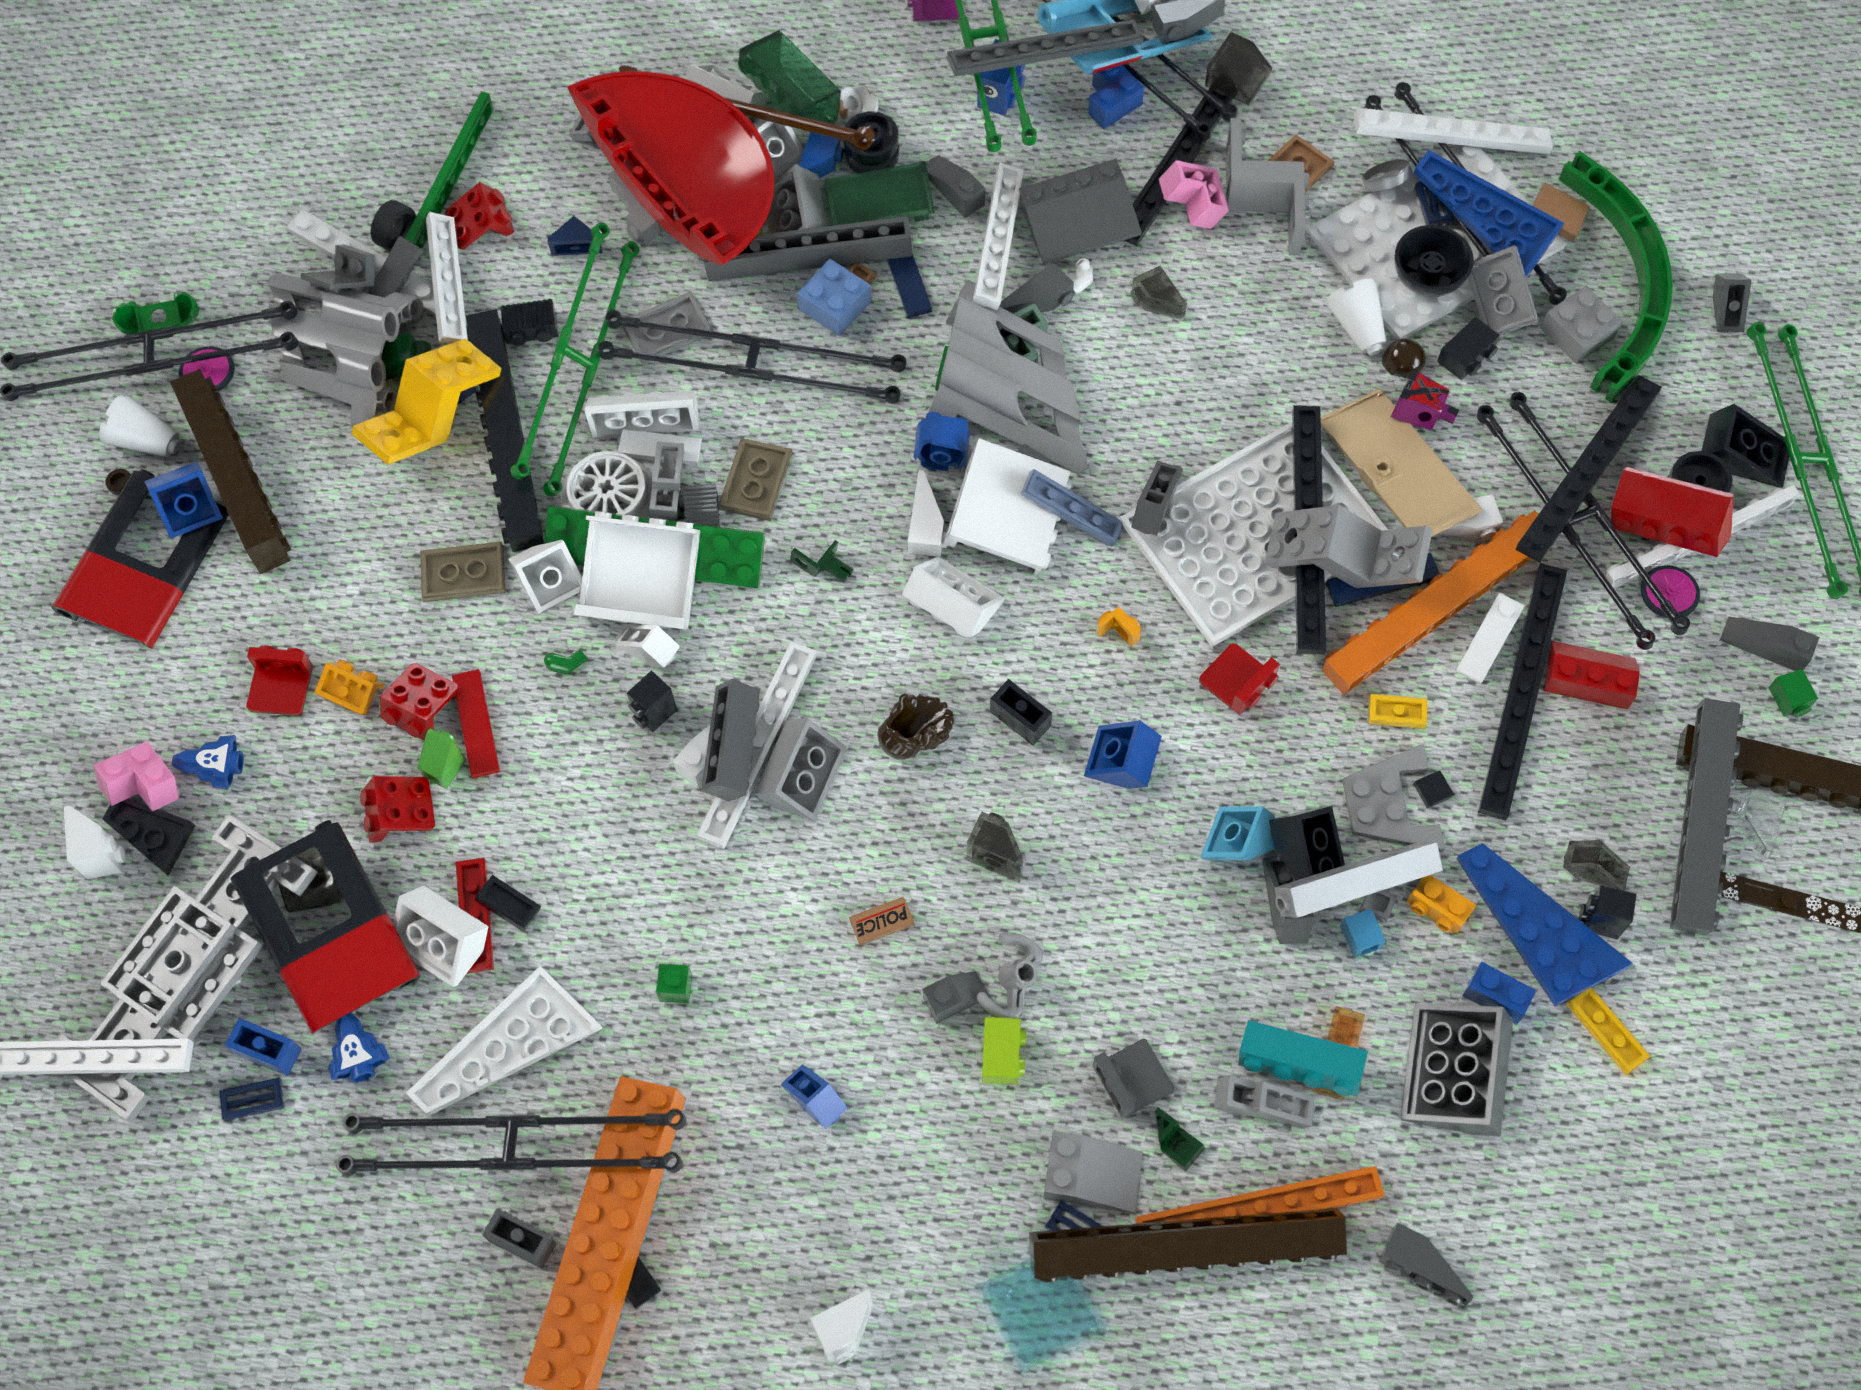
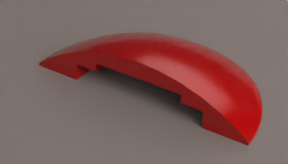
[568,71,774,266]

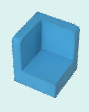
[1340,909,1386,958]

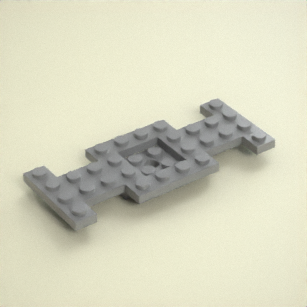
[57,814,318,1122]

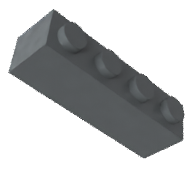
[701,679,760,802]

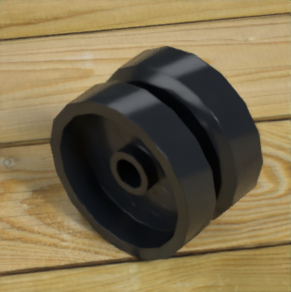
[843,111,899,177]
[1667,451,1733,493]

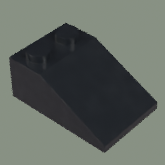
[1702,404,1790,488]
[1269,806,1345,881]

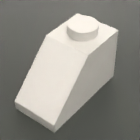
[615,624,680,668]

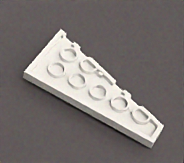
[406,966,603,1116]

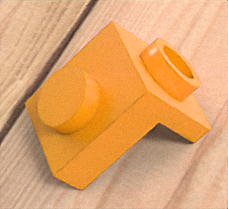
[1097,607,1141,647]

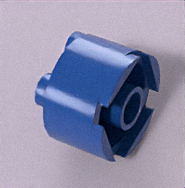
[914,412,970,471]

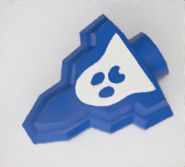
[171,735,244,790]
[328,1013,390,1083]

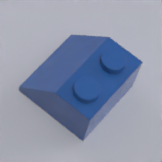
[145,461,223,539]
[1084,720,1162,789]

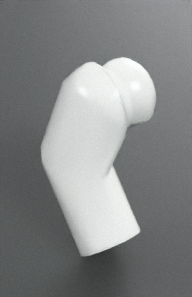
[1073,258,1093,296]

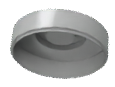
[1362,159,1413,191]

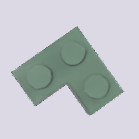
[1000,303,1048,364]

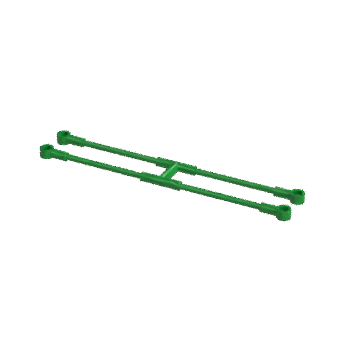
[955,0,1037,152]
[510,222,640,497]
[1746,322,1861,599]

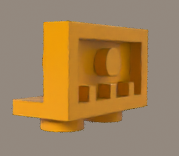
[314,659,385,715]
[1406,875,1476,935]

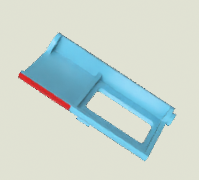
[1037,0,1213,74]

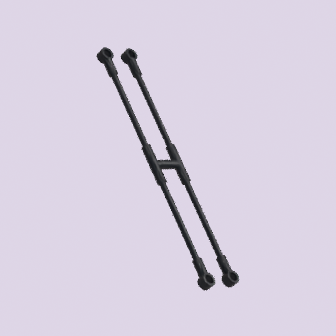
[1042,0,1237,141]
[1364,82,1567,309]
[0,301,299,401]
[598,310,906,404]
[1477,392,1690,650]
[336,1109,686,1176]

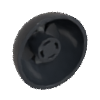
[1394,225,1474,297]

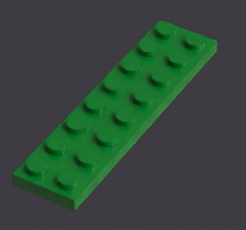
[545,505,765,588]

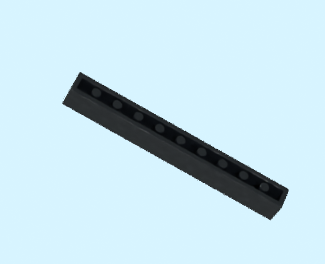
[466,309,545,552]

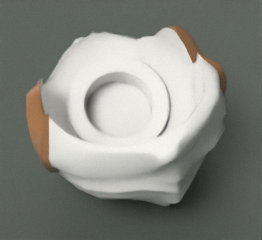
[835,86,878,122]

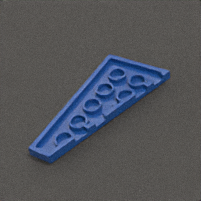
[1414,150,1564,278]
[1457,843,1633,1007]

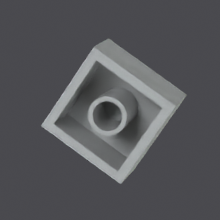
[1540,286,1622,364]

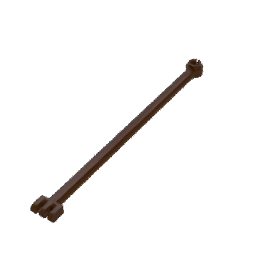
[619,65,875,150]

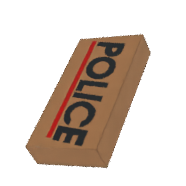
[849,896,915,946]

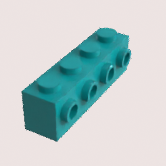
[1238,1020,1368,1097]

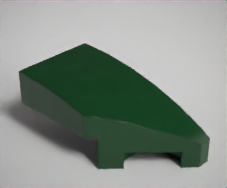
[1155,1107,1205,1172]

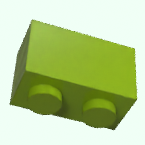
[982,1017,1026,1085]

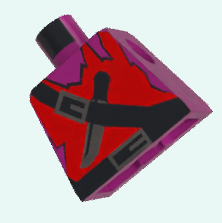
[1390,369,1459,430]

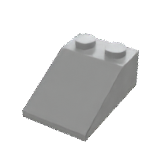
[1043,1131,1143,1213]

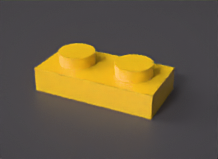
[1368,694,1427,729]

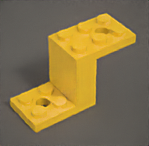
[351,339,502,465]

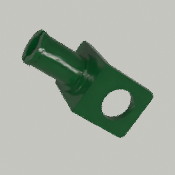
[790,540,854,583]

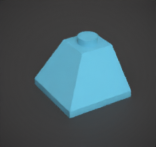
[1200,806,1276,860]

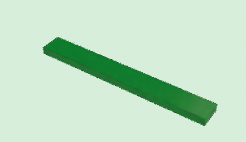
[405,91,494,249]

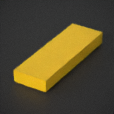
[1566,988,1651,1075]

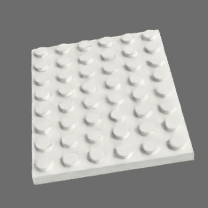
[1306,145,1566,340]
[1120,422,1388,647]

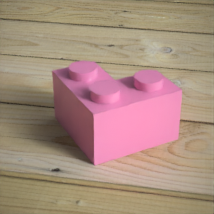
[1159,160,1229,229]
[93,741,179,811]

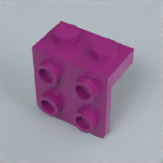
[907,0,959,21]

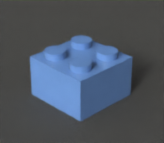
[797,259,872,336]

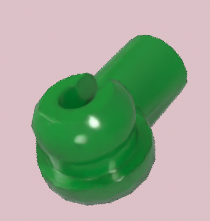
[544,649,588,674]

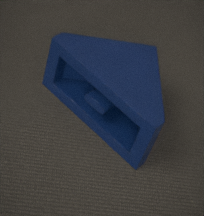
[548,216,603,256]

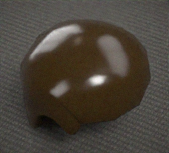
[1382,338,1426,378]

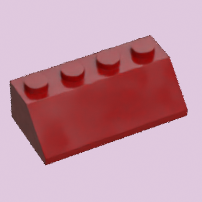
[1611,467,1734,557]

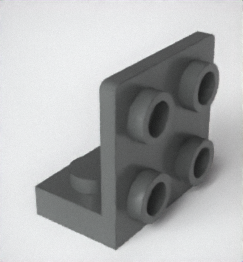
[301,244,375,293]
[1092,1038,1174,1119]

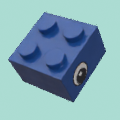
[977,39,1026,116]

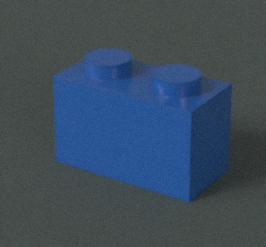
[1462,961,1537,1025]
[224,1018,302,1076]

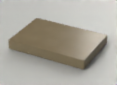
[718,438,793,521]
[420,541,506,602]

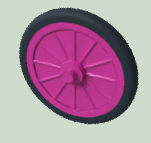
[179,346,235,391]
[1641,565,1700,618]

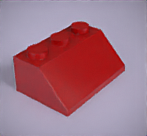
[1543,641,1640,709]

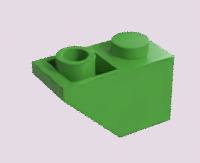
[417,728,465,789]

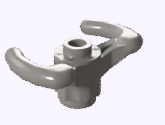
[976,933,1043,1019]

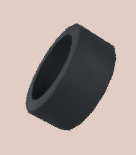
[370,200,416,251]

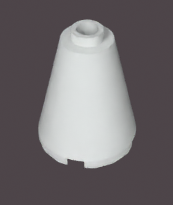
[1326,278,1386,356]
[99,394,181,457]

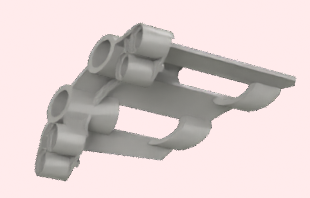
[269,273,423,428]
[928,280,1088,474]

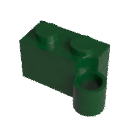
[381,332,432,381]

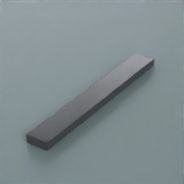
[946,19,1143,77]

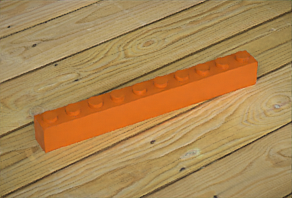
[1322,510,1538,695]

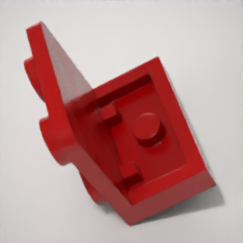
[445,182,515,250]
[1199,643,1280,715]
[246,645,313,716]
[379,663,458,741]
[360,776,435,843]

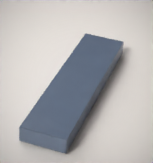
[1021,469,1123,547]

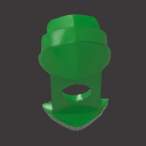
[112,292,200,335]

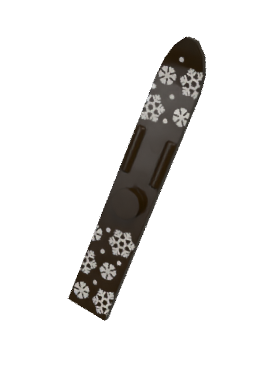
[1719,871,1861,933]

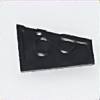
[102,798,195,876]

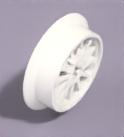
[560,451,653,518]

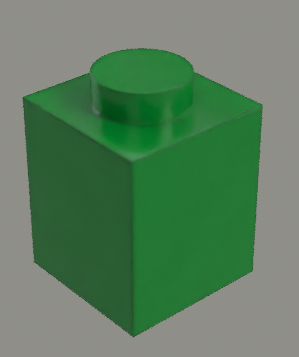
[1768,669,1818,717]
[656,964,693,1004]

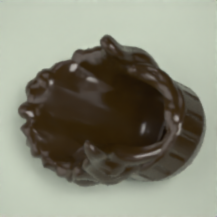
[877,693,954,760]

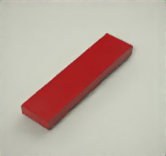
[452,669,501,779]
[455,858,494,974]

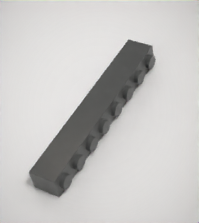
[704,216,913,281]
[1670,698,1743,935]

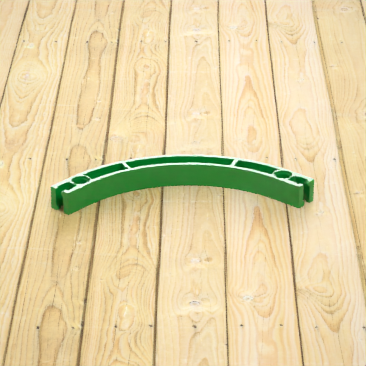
[1558,151,1673,403]

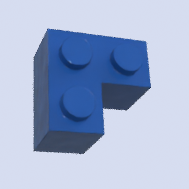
[1088,65,1144,130]

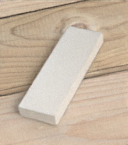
[618,429,702,466]

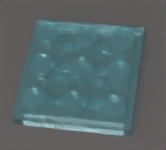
[978,1259,1106,1374]

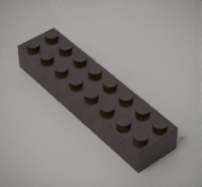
[170,369,292,574]

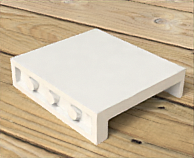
[944,438,1072,576]
[574,511,700,629]

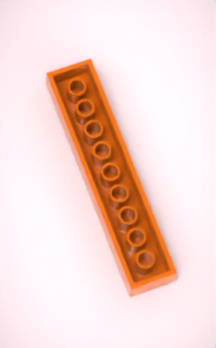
[523,1076,686,1390]

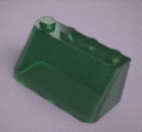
[738,30,841,124]
[823,161,935,226]

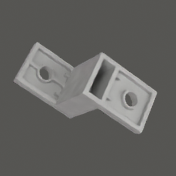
[1226,118,1310,255]
[1264,505,1433,588]

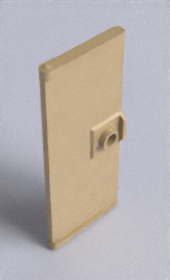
[1321,388,1482,537]

